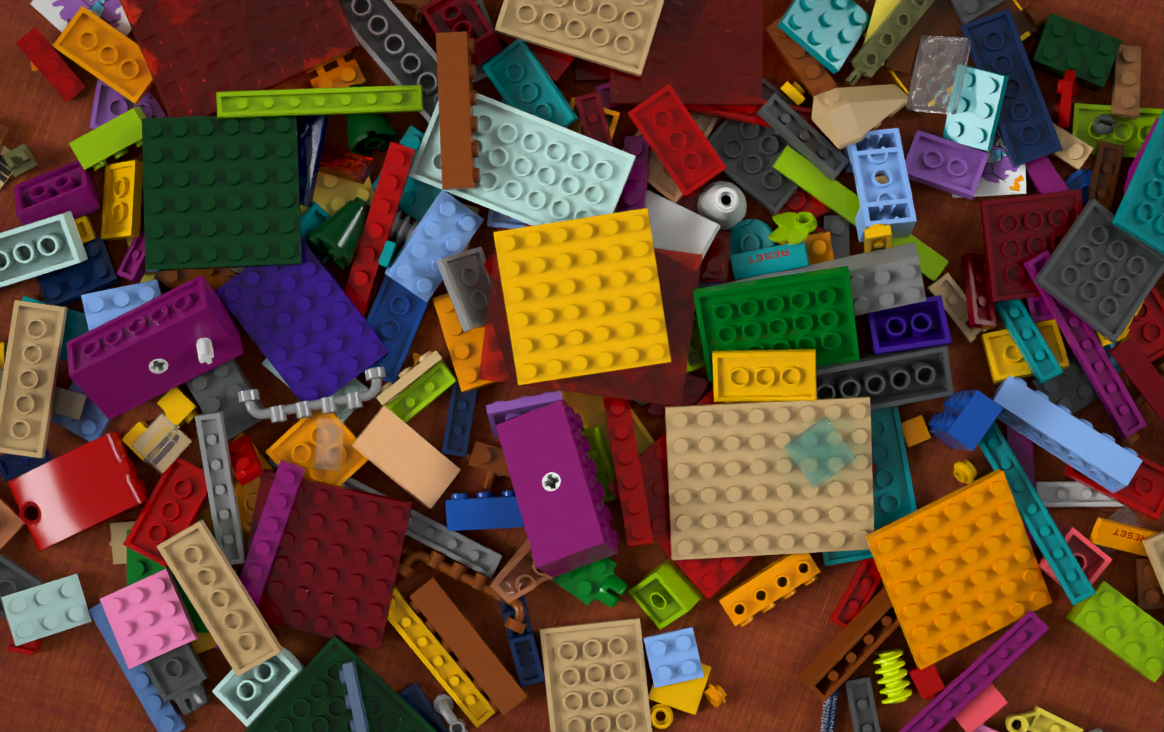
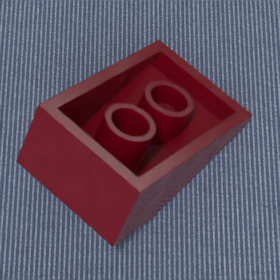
[420,0,503,66]

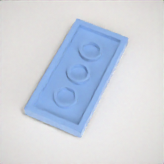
[385,190,484,302]

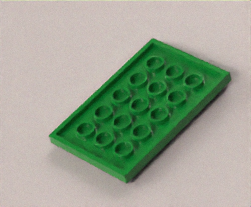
[693,266,860,382]

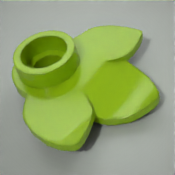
[768,212,817,245]

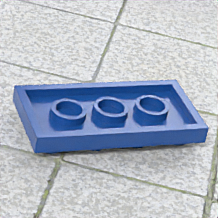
[363,275,433,384]

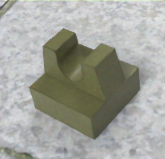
[2,143,39,178]

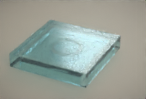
[783,416,856,489]

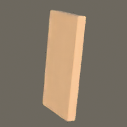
[352,406,461,509]

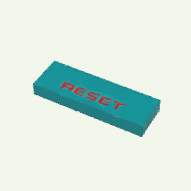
[730,240,810,280]

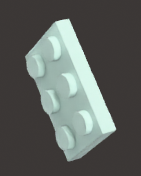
[1,574,92,646]

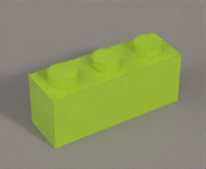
[69,106,147,171]

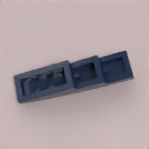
[499,595,545,687]

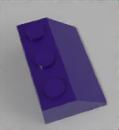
[863,295,952,355]

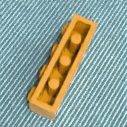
[717,553,821,627]

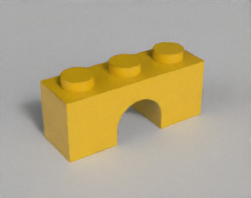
[121,385,200,461]

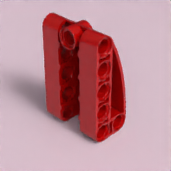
[8,431,150,552]

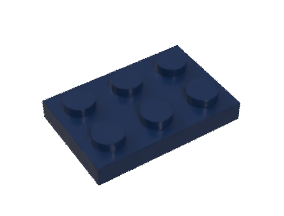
[36,236,120,307]

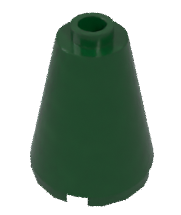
[345,84,398,157]

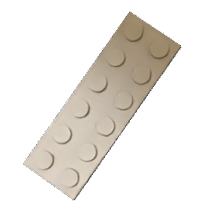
[0,300,68,458]
[156,519,283,677]

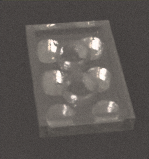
[906,35,972,115]

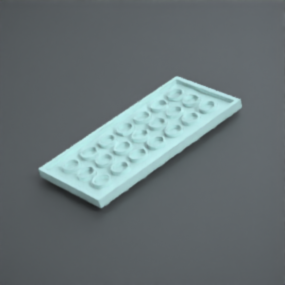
[409,93,636,226]

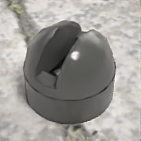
[1093,114,1115,135]

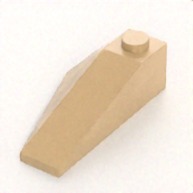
[811,84,910,149]

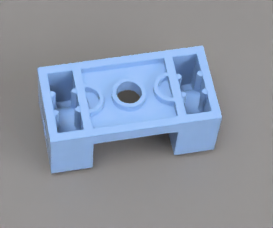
[842,128,917,242]

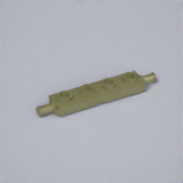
[845,0,935,87]

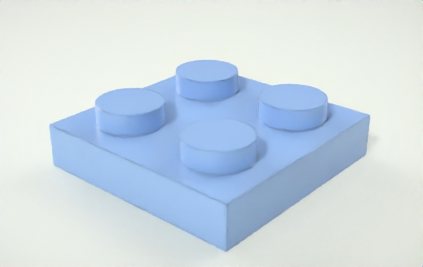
[643,626,704,688]

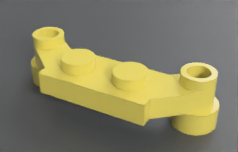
[1005,706,1083,732]

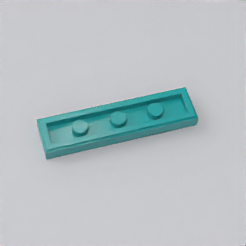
[994,299,1063,385]

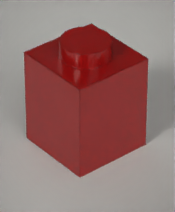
[905,663,945,700]

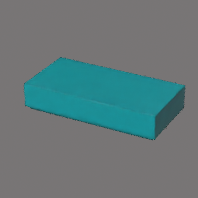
[378,240,399,269]

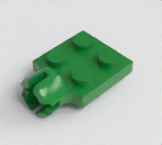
[551,557,628,607]

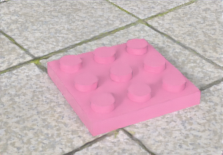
[100,568,199,669]

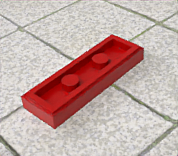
[829,558,882,628]

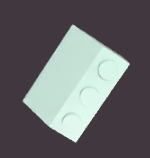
[212,646,305,727]

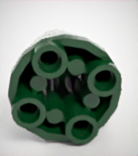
[307,197,371,270]

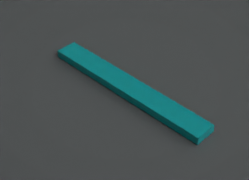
[978,421,1096,605]

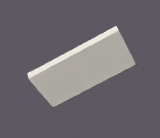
[646,190,721,271]

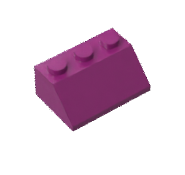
[14,160,101,225]

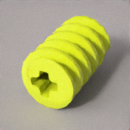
[873,648,913,704]

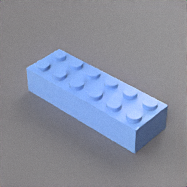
[991,376,1143,493]

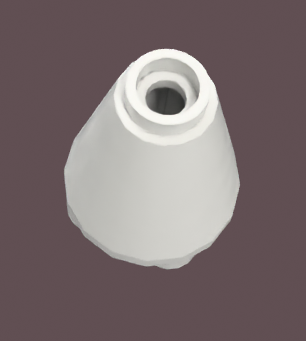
[697,181,747,231]

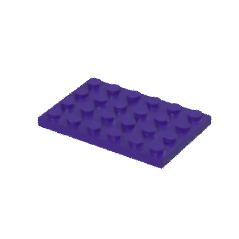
[216,235,390,402]

